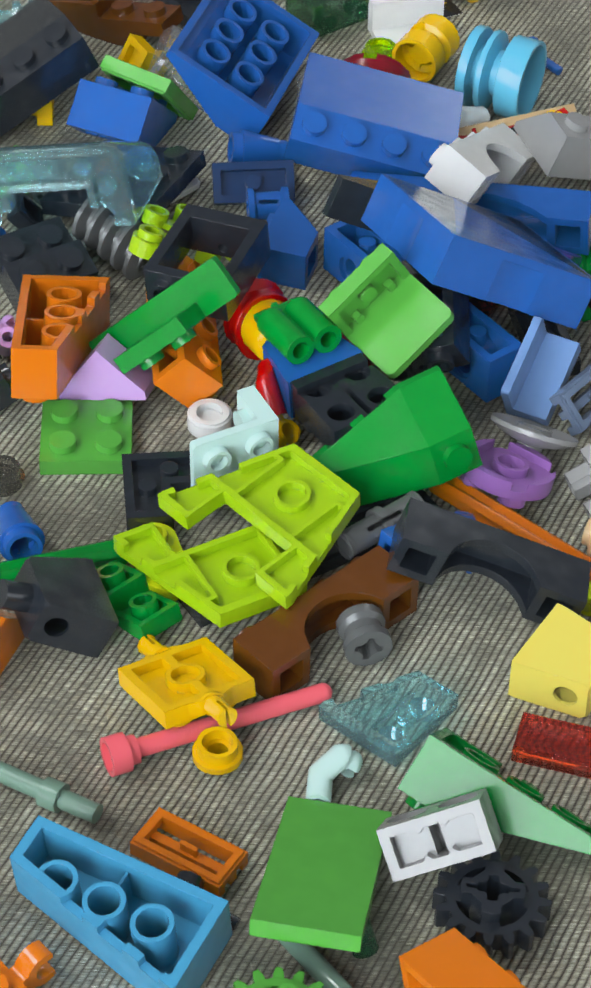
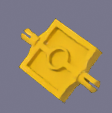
[118,634,256,730]

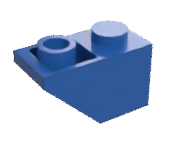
[257,198,318,290]

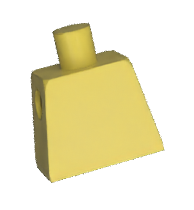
[508,603,591,718]

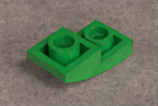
[97,561,183,640]

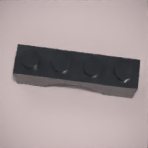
[386,497,591,624]

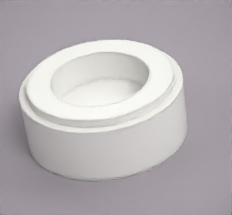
[187,398,232,438]

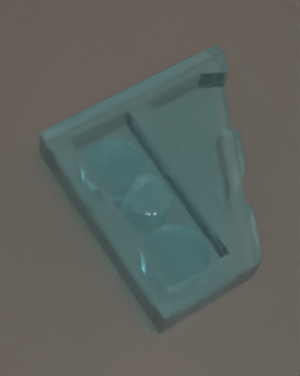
[319,670,458,767]

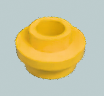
[192,726,243,775]

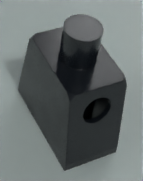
[0,556,119,658]

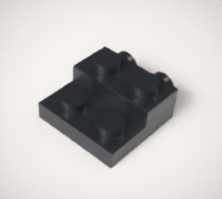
[0,216,99,313]

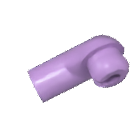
[0,315,15,356]

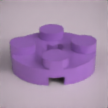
[460,439,556,509]

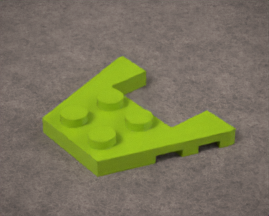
[158,443,360,610]
[113,522,307,628]

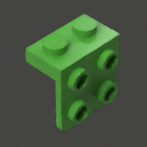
[318,243,454,378]

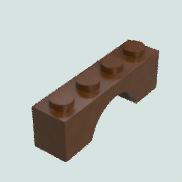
[233,545,419,699]

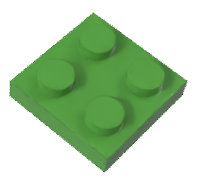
[39,399,133,475]

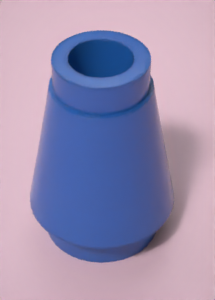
[227,129,287,162]
[0,501,45,560]

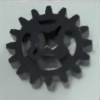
[432,850,552,960]

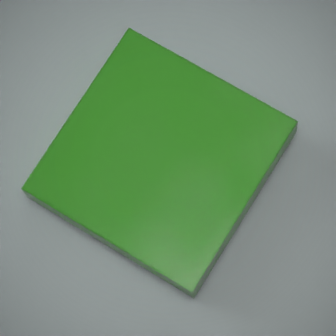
[100,54,199,121]

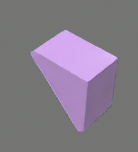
[59,333,155,400]

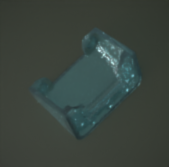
[0,141,163,226]

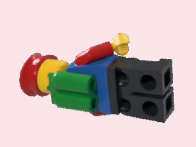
[223,278,395,448]

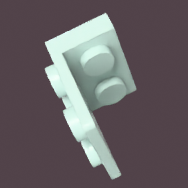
[189,385,279,507]

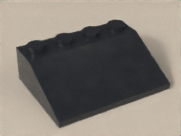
[0,0,99,137]

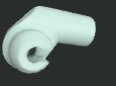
[305,744,363,803]

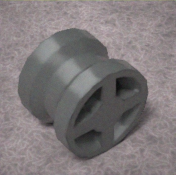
[336,603,393,666]

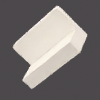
[368,0,444,53]

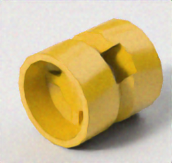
[392,14,460,83]

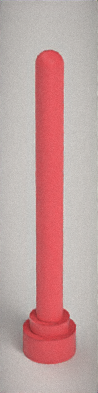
[100,683,333,777]

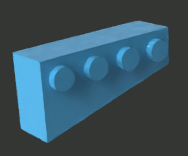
[10,815,233,988]

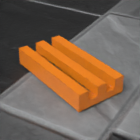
[130,807,248,897]

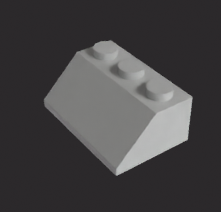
[513,112,591,180]

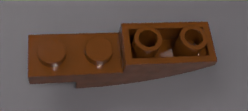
[49,0,184,46]

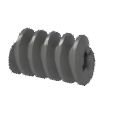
[72,190,149,280]

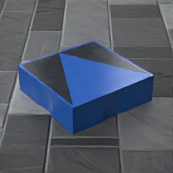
[361,173,591,329]

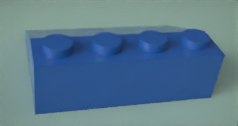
[166,0,320,135]
[283,52,464,177]

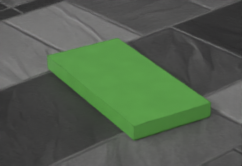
[249,796,392,953]

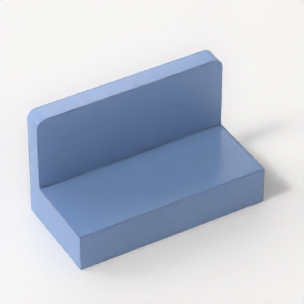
[501,316,581,426]

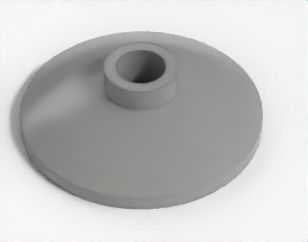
[490,412,579,453]

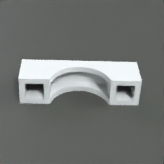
[424,123,535,204]

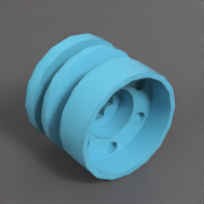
[454,25,547,118]

